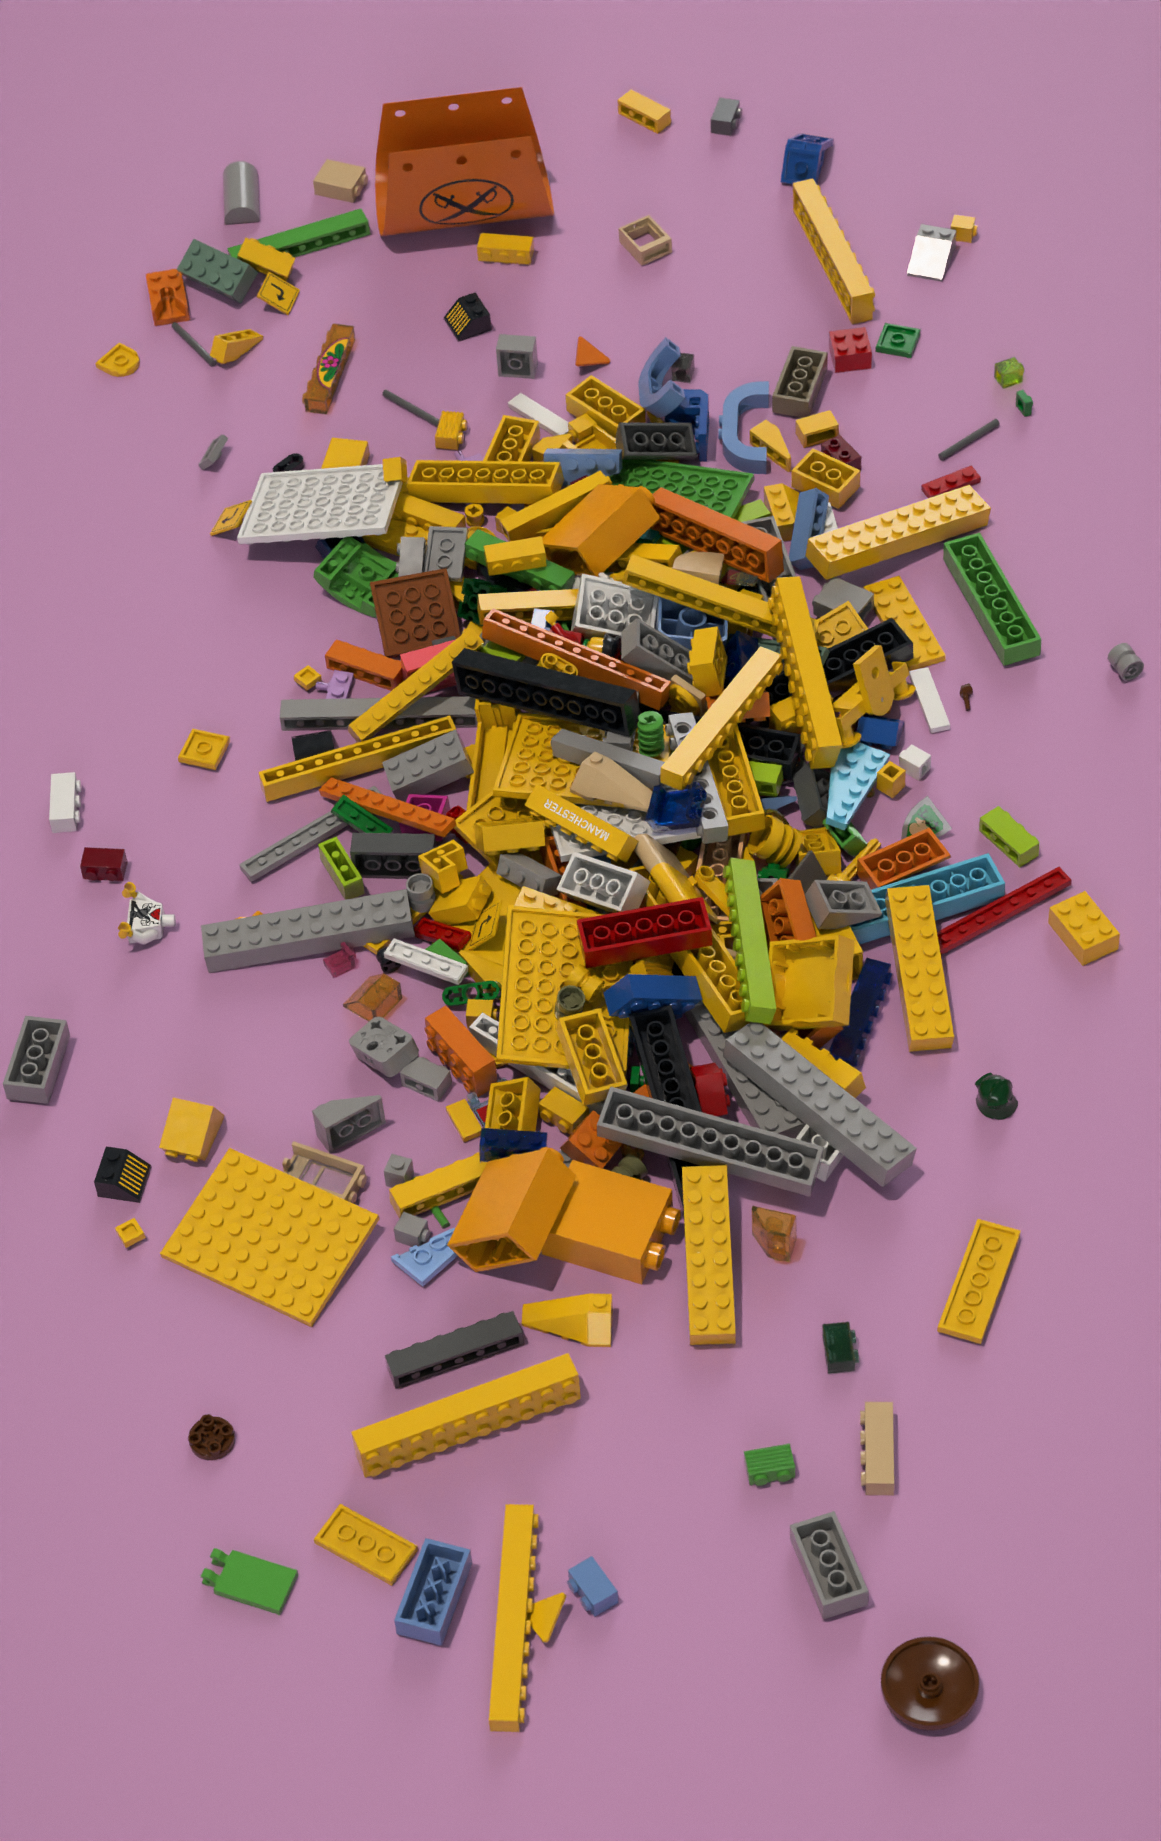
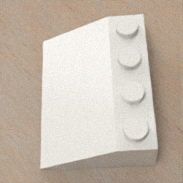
[571,574,658,640]

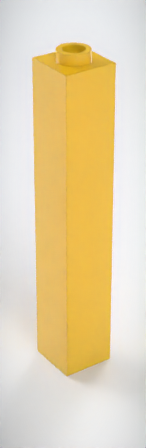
[500,470,613,541]

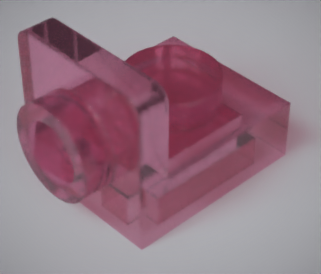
[323,942,356,978]

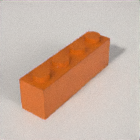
[325,639,403,691]

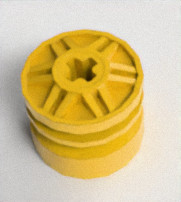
[748,815,802,868]

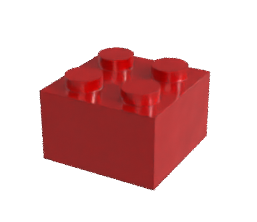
[829,327,872,373]
[690,1063,730,1116]

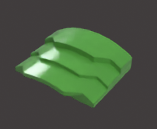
[313,536,398,617]

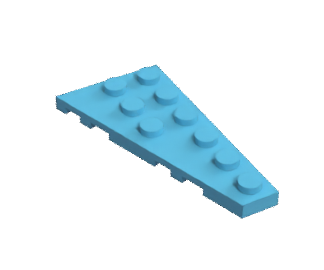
[826,742,890,831]

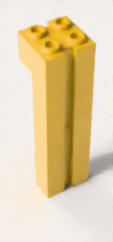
[466,698,522,811]

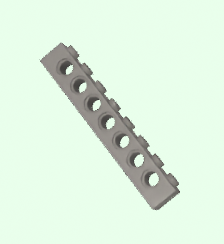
[665,712,728,844]

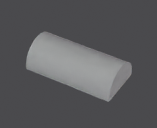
[223,161,260,224]

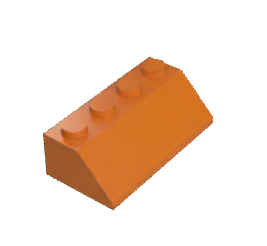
[857,827,951,889]

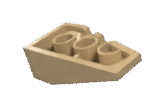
[570,752,661,812]

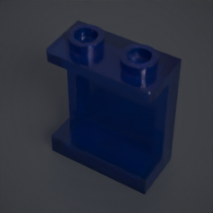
[645,781,707,832]

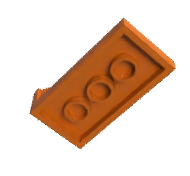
[145,269,190,326]

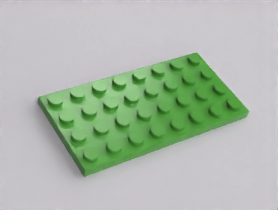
[609,460,755,519]

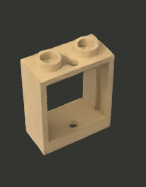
[619,215,672,266]

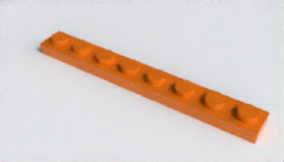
[319,777,456,837]

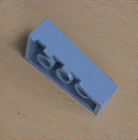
[544,448,622,487]

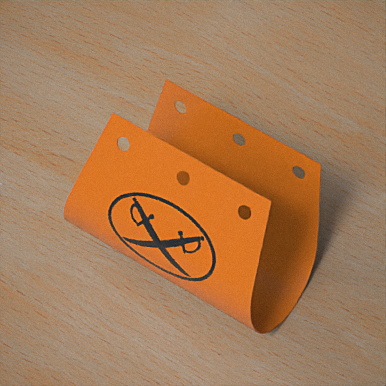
[375,87,554,236]

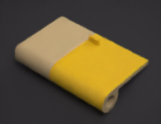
[634,834,720,924]

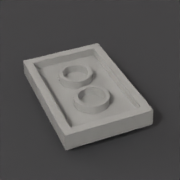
[423,526,469,582]

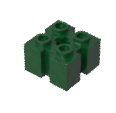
[457,578,507,626]

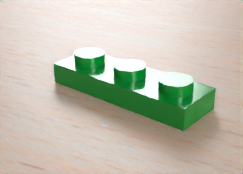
[331,795,393,833]

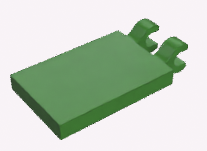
[200,1548,298,1615]

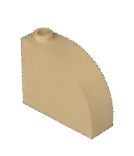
[670,552,724,585]

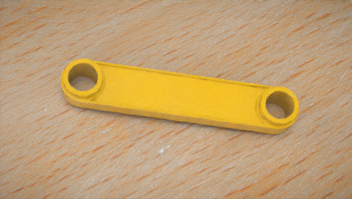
[694,866,767,938]

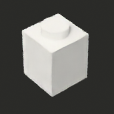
[898,744,931,781]

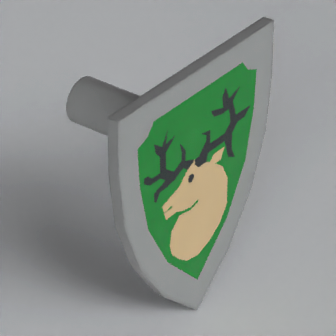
[901,796,952,840]

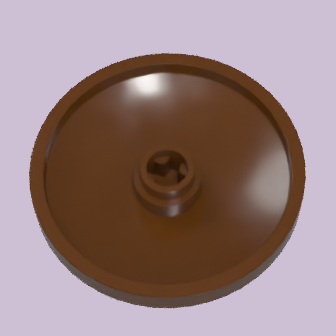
[881,1637,979,1730]

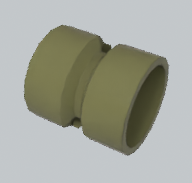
[554,985,585,1020]
[611,1154,648,1180]

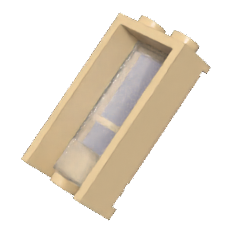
[282,1141,367,1204]

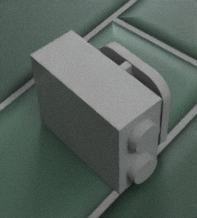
[812,577,874,620]

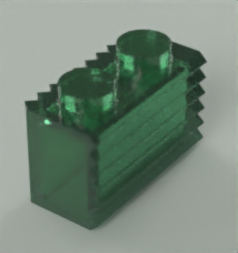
[822,1321,859,1373]

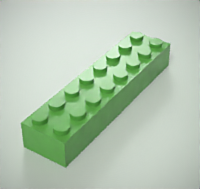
[943,533,1041,666]

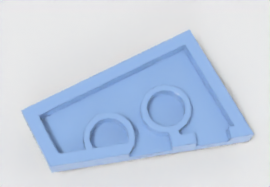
[391,1228,458,1287]

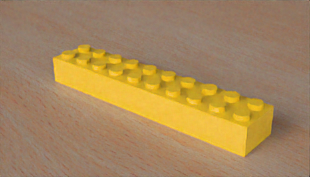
[793,178,875,325]
[805,485,991,580]
[768,576,842,769]
[629,866,750,1033]
[351,1353,581,1478]

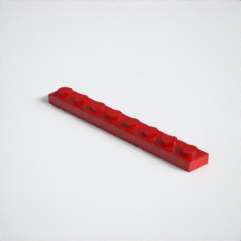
[937,867,1072,955]

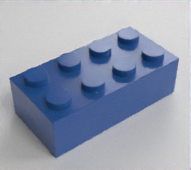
[604,974,702,1019]

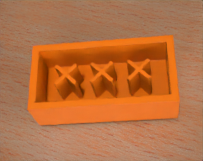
[424,1005,498,1098]

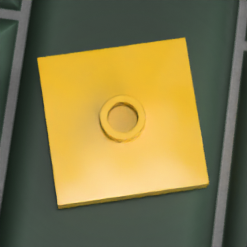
[178,728,230,770]

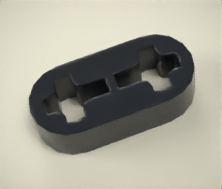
[273,453,304,472]

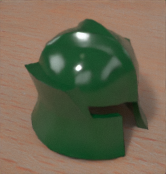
[975,1072,1018,1119]

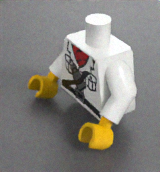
[118,882,176,945]

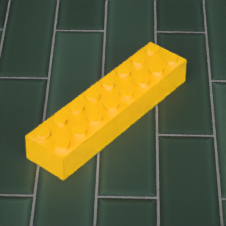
[406,460,564,504]
[885,885,954,1052]
[682,1165,736,1345]

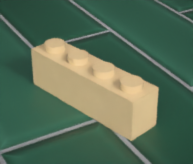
[860,1402,894,1495]

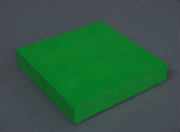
[875,323,921,358]

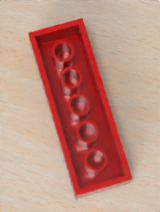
[577,897,713,968]

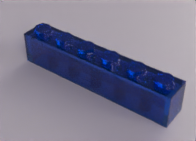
[829,958,894,1067]

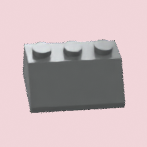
[792,763,830,828]

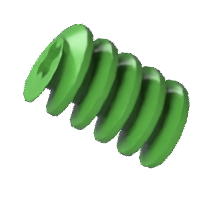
[637,711,665,757]

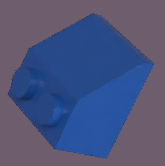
[857,714,904,749]

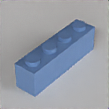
[789,488,829,570]

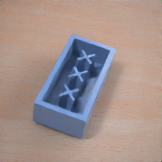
[394,1538,472,1646]

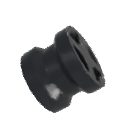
[376,947,401,973]

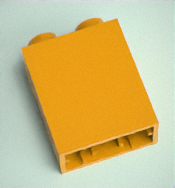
[542,484,660,577]
[447,1147,576,1272]
[541,1160,681,1285]

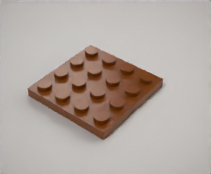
[370,568,461,658]

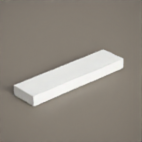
[508,393,568,436]
[909,667,950,733]
[384,938,469,985]

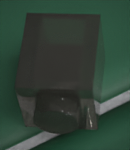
[671,353,695,383]

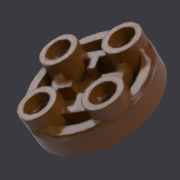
[188,1414,235,1460]

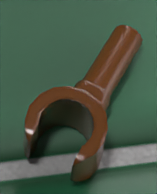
[959,683,973,711]

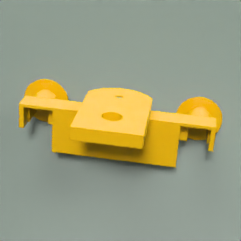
[832,645,916,749]

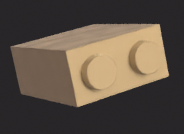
[313,159,368,203]

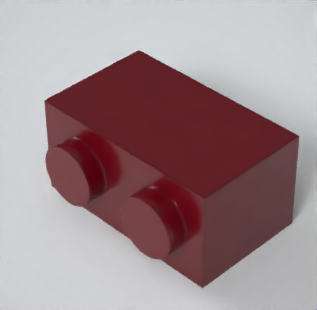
[80,847,127,881]

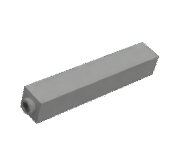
[551,729,665,791]

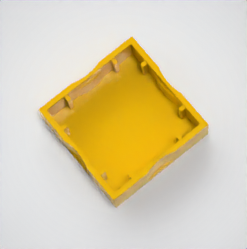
[764,935,855,1031]

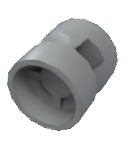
[1107,643,1144,681]
[406,873,436,913]

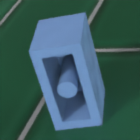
[567,1556,619,1617]

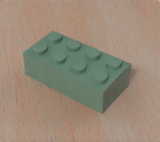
[177,239,258,304]

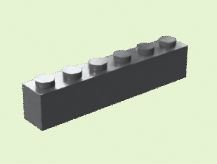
[385,1311,524,1389]

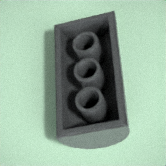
[616,423,697,460]

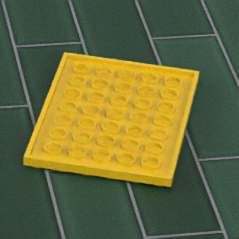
[493,713,673,811]
[496,905,633,1075]
[160,1148,380,1327]

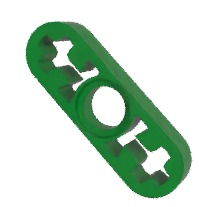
[442,981,501,1006]

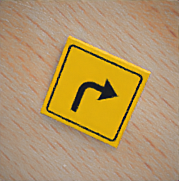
[256,272,300,315]
[210,500,252,536]
[469,900,503,950]

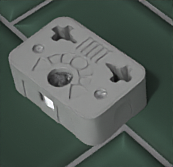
[349,1017,419,1077]

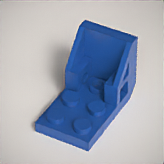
[780,133,834,185]
[664,389,709,462]

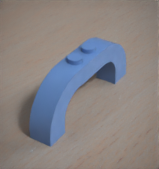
[638,337,685,418]
[718,381,769,474]

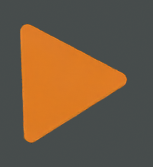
[575,336,611,367]

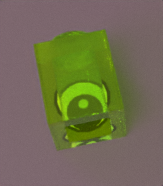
[994,357,1025,389]

